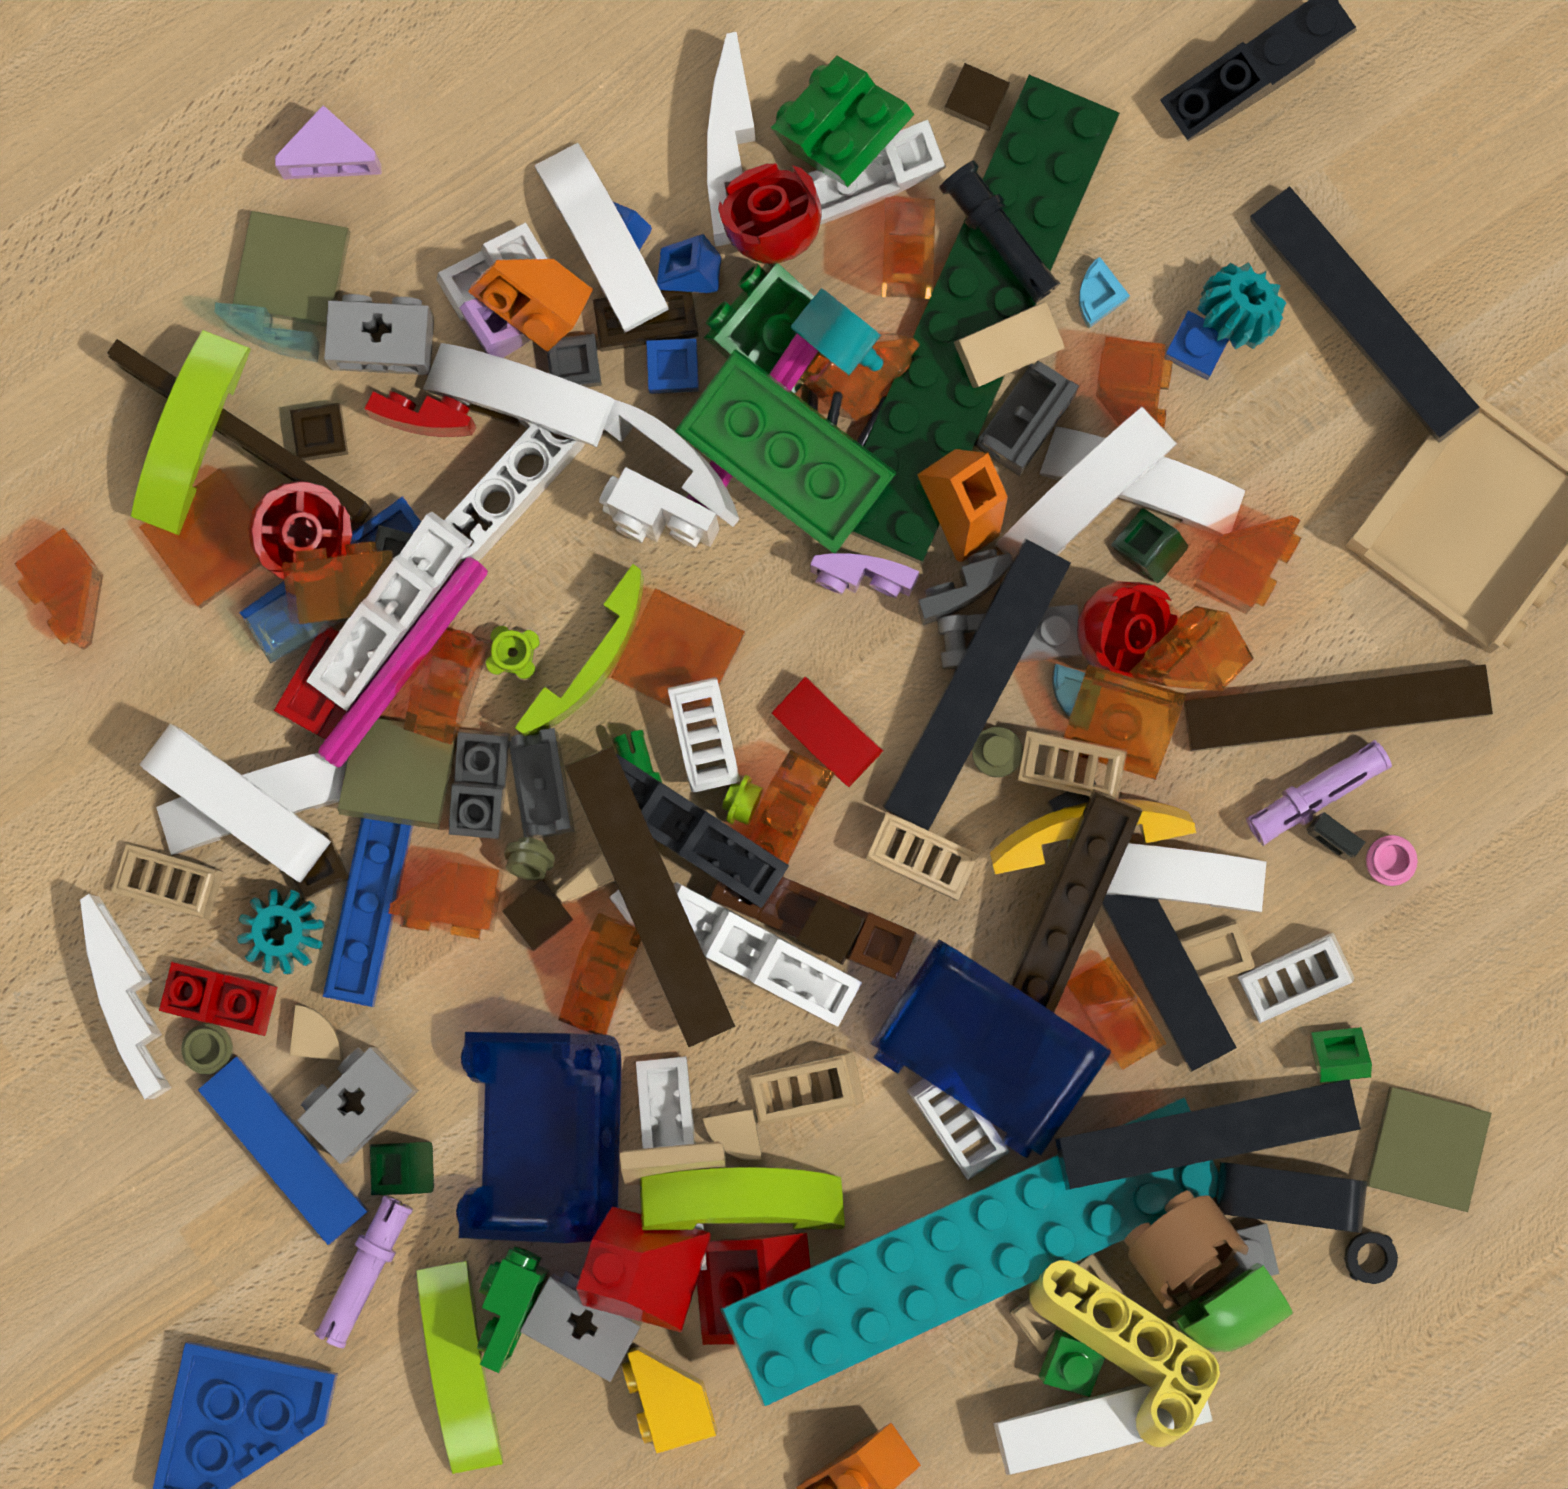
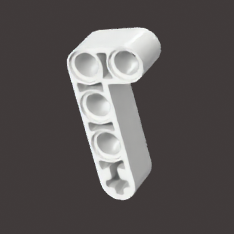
[444,418,585,564]
[139,724,331,883]

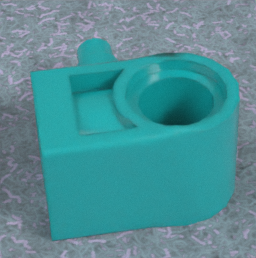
[791,288,883,376]

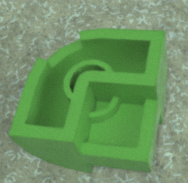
[1167,1263,1293,1352]

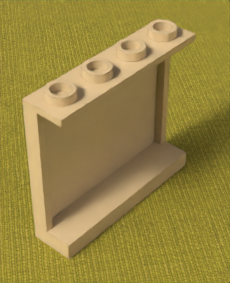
[1345,379,1568,653]

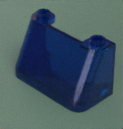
[870,939,1112,1159]
[456,1032,622,1243]

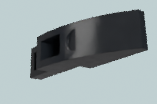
[1160,0,1357,142]

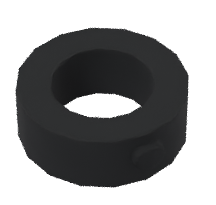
[1344,1232,1398,1284]

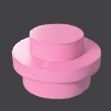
[1366,835,1418,886]

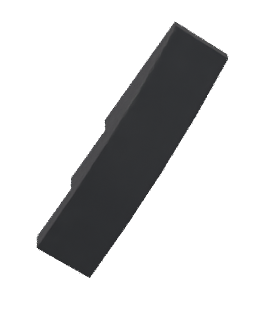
[616,753,789,908]

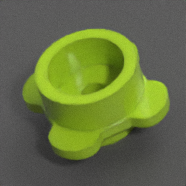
[486,626,540,679]
[722,775,764,825]

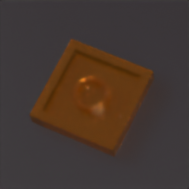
[139,468,261,609]
[611,588,746,723]
[1059,664,1186,780]

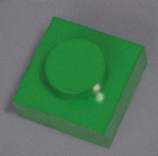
[1311,1027,1372,1083]
[1038,1329,1105,1397]

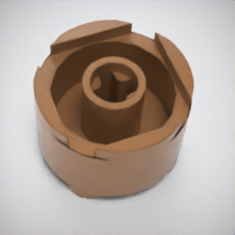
[1124,1191,1249,1310]

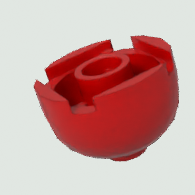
[718,163,822,264]
[248,481,352,583]
[1077,581,1179,684]

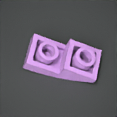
[810,553,919,598]

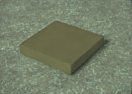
[232,211,351,327]
[338,718,457,830]
[1367,1087,1492,1212]

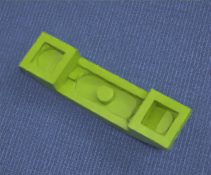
[131,330,251,535]
[515,564,644,736]
[639,1167,845,1230]
[416,1260,504,1474]

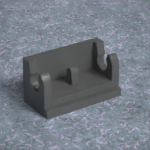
[975,361,1079,477]
[509,728,575,839]

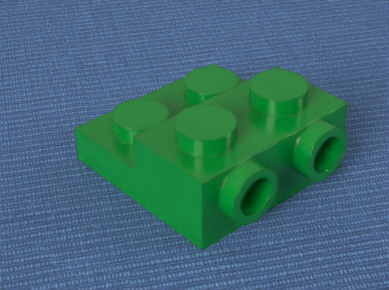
[771,55,915,187]
[704,263,826,394]
[476,1245,549,1373]

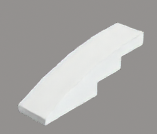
[707,32,755,247]
[307,512,472,711]
[674,882,862,1027]
[80,894,171,1099]
[636,1056,707,1270]
[993,1370,1213,1475]

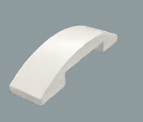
[808,120,946,225]
[534,143,669,332]
[423,343,615,447]
[604,400,739,527]
[995,407,1177,560]
[1039,426,1245,539]
[156,753,348,855]
[1067,839,1266,912]

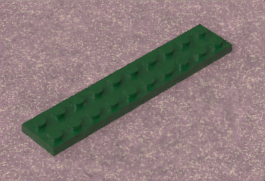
[851,74,1120,565]

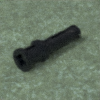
[939,160,1061,303]

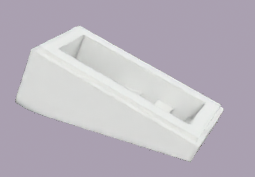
[668,677,740,792]
[1238,933,1354,1023]
[907,1063,1010,1180]

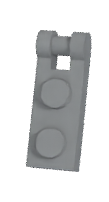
[937,604,1083,669]

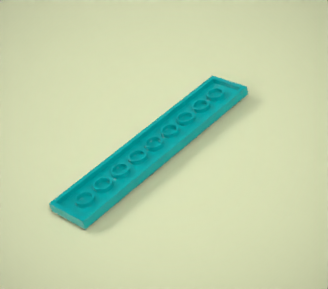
[720,1097,1219,1406]

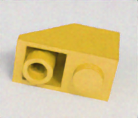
[622,1346,718,1454]

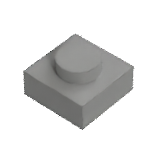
[1226,1223,1279,1283]

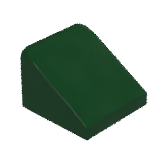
[1111,507,1188,583]
[370,1142,434,1195]

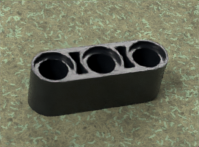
[1215,1162,1368,1233]

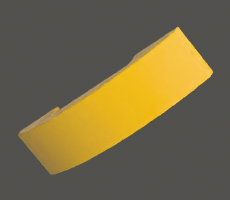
[990,799,1196,874]

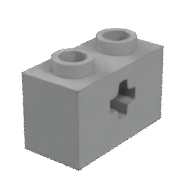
[324,294,434,375]
[297,1047,419,1164]
[520,1271,643,1382]

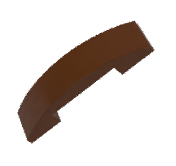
[710,877,917,980]

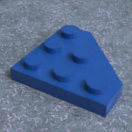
[153,1341,338,1489]

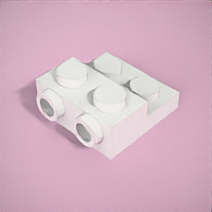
[599,467,719,548]

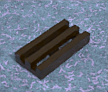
[593,289,699,352]

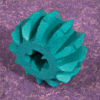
[1197,262,1287,350]
[237,889,325,975]

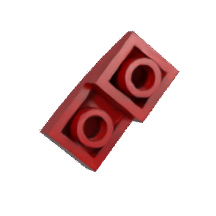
[364,391,477,437]
[771,676,884,787]
[159,962,278,1036]

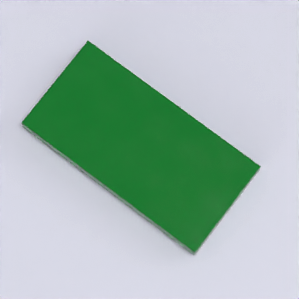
[675,349,897,553]

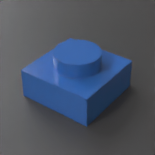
[1164,310,1229,380]
[646,339,699,394]

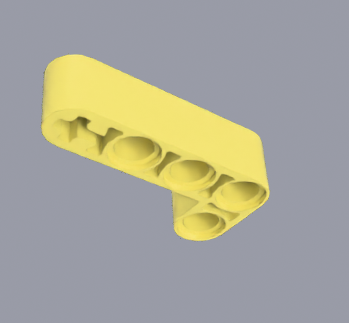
[1029,1260,1220,1447]

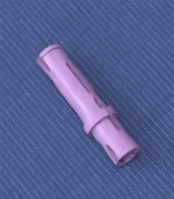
[1246,740,1392,846]
[314,1195,413,1348]

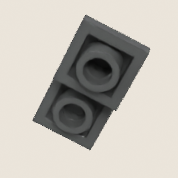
[917,549,1013,625]
[449,729,510,839]

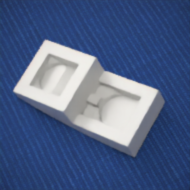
[436,223,547,321]

